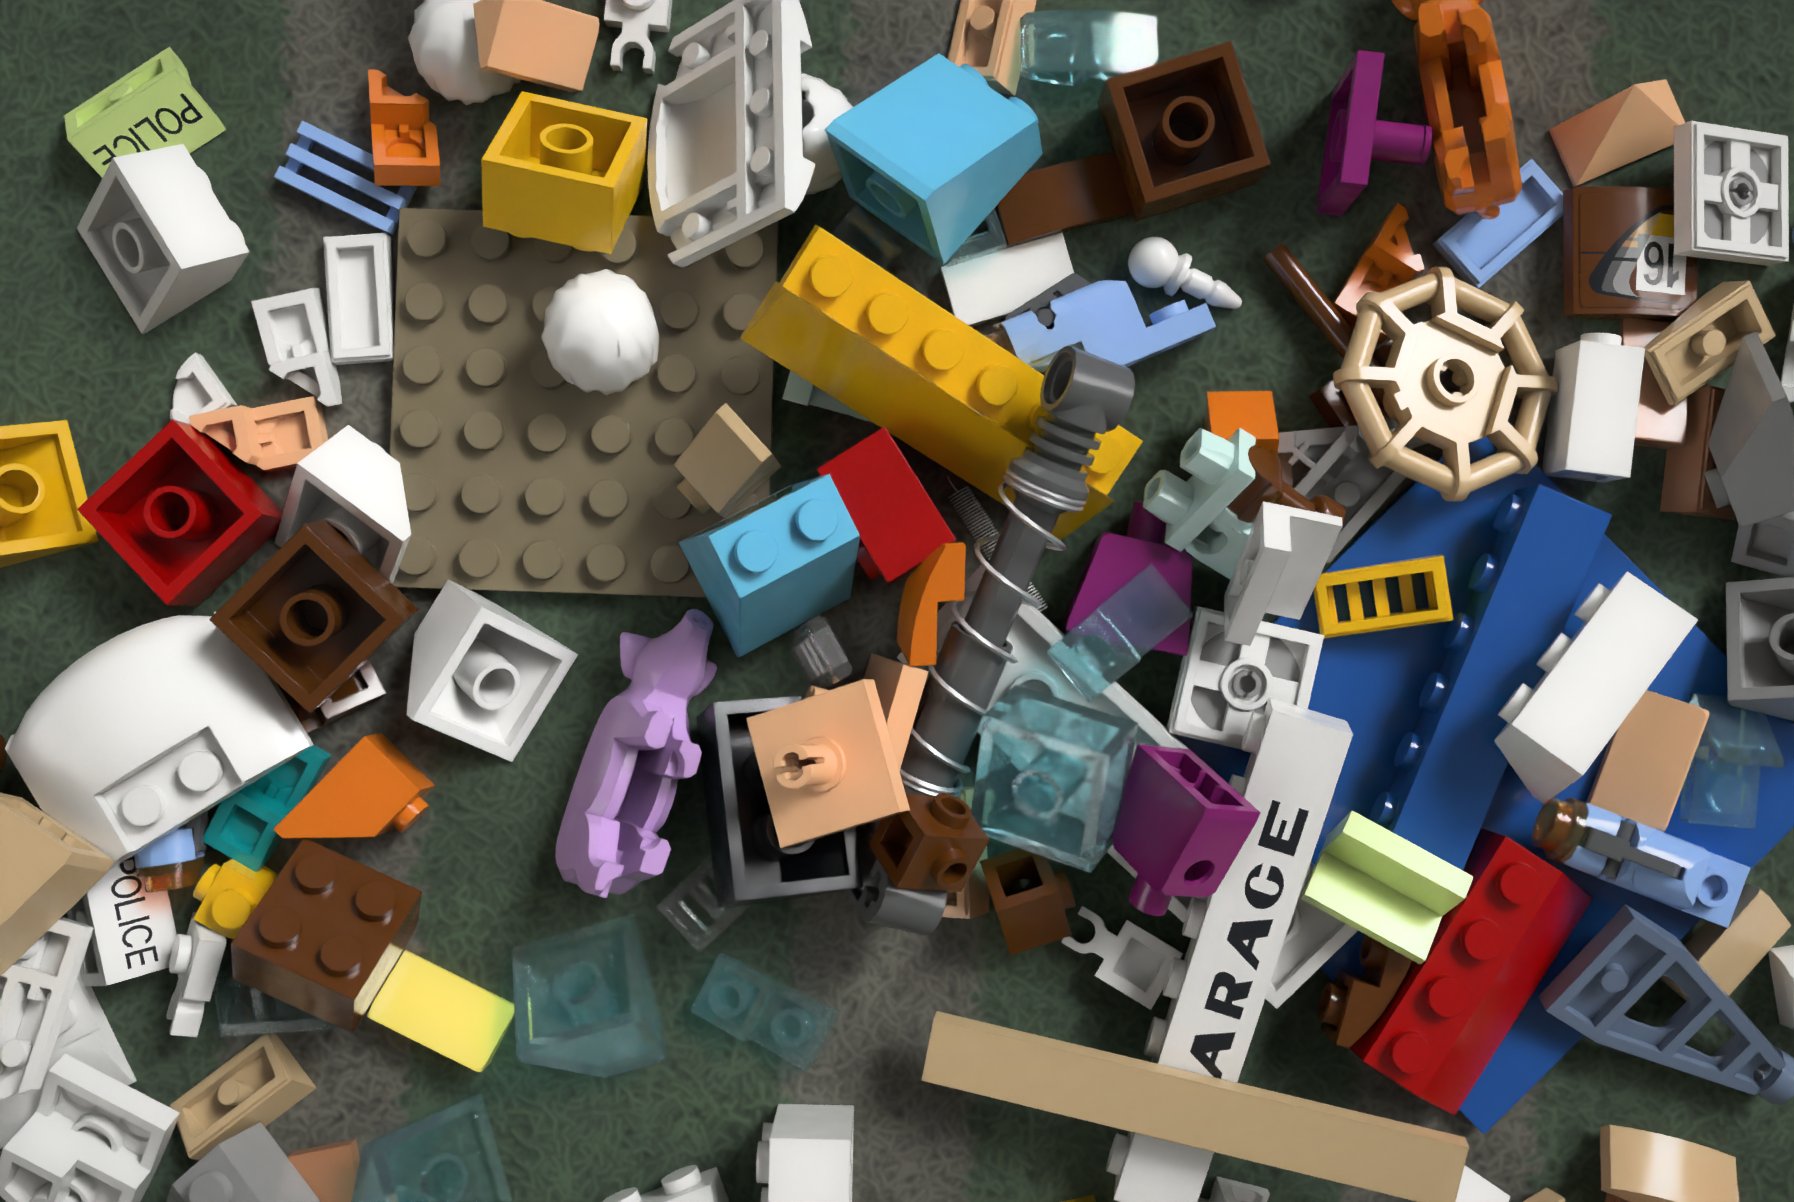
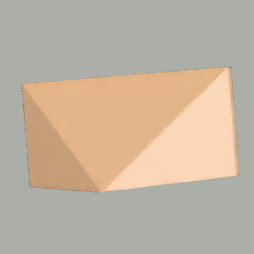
[1549,79,1685,187]

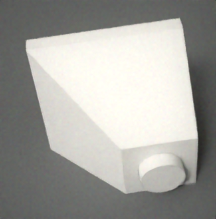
[274,425,411,584]
[406,579,578,762]

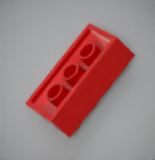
[1349,828,1593,1115]

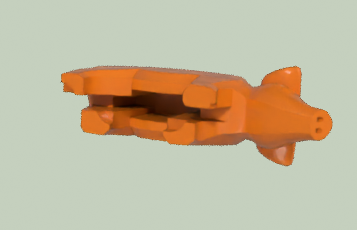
[1392,0,1522,220]

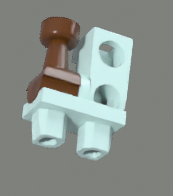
[1143,428,1346,580]

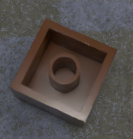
[1098,41,1271,222]
[209,518,419,713]
[231,838,422,1033]

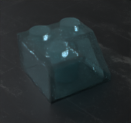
[971,685,1138,873]

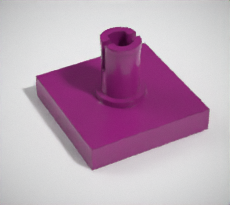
[1316,50,1432,217]

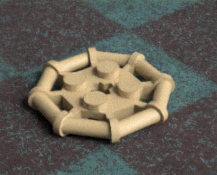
[1333,266,1558,502]

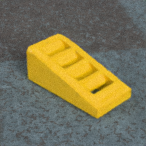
[1313,554,1453,638]

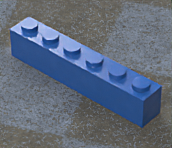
[1369,484,1612,871]

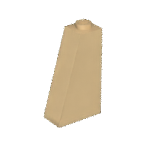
[0,793,115,977]

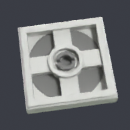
[1674,121,1789,266]
[1167,606,1324,749]

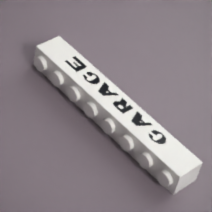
[1106,697,1353,1202]

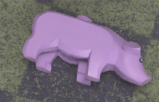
[555,609,717,898]

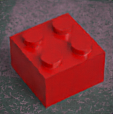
[77,419,283,606]
[817,426,956,586]

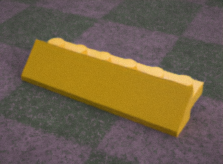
[740,225,1143,540]

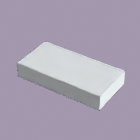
[323,233,395,365]
[940,233,1074,327]

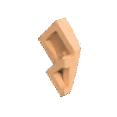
[189,396,328,472]

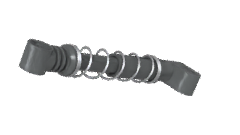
[847,346,1135,936]

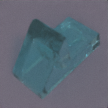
[1679,694,1784,829]

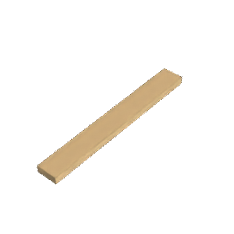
[921,1011,1469,1202]

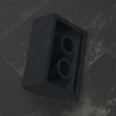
[696,695,864,909]

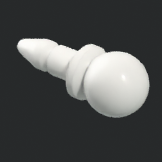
[1128,237,1242,309]

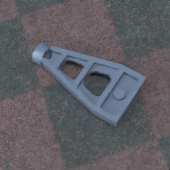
[1538,904,1794,1104]

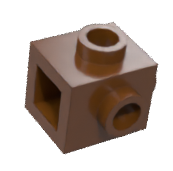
[868,793,990,892]
[980,841,1076,955]

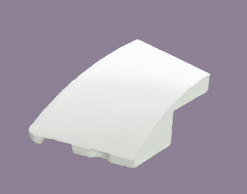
[0,1053,180,1202]

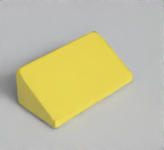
[367,950,519,1072]

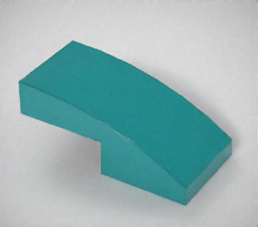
[203,745,332,872]

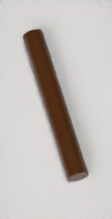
[1263,243,1385,407]

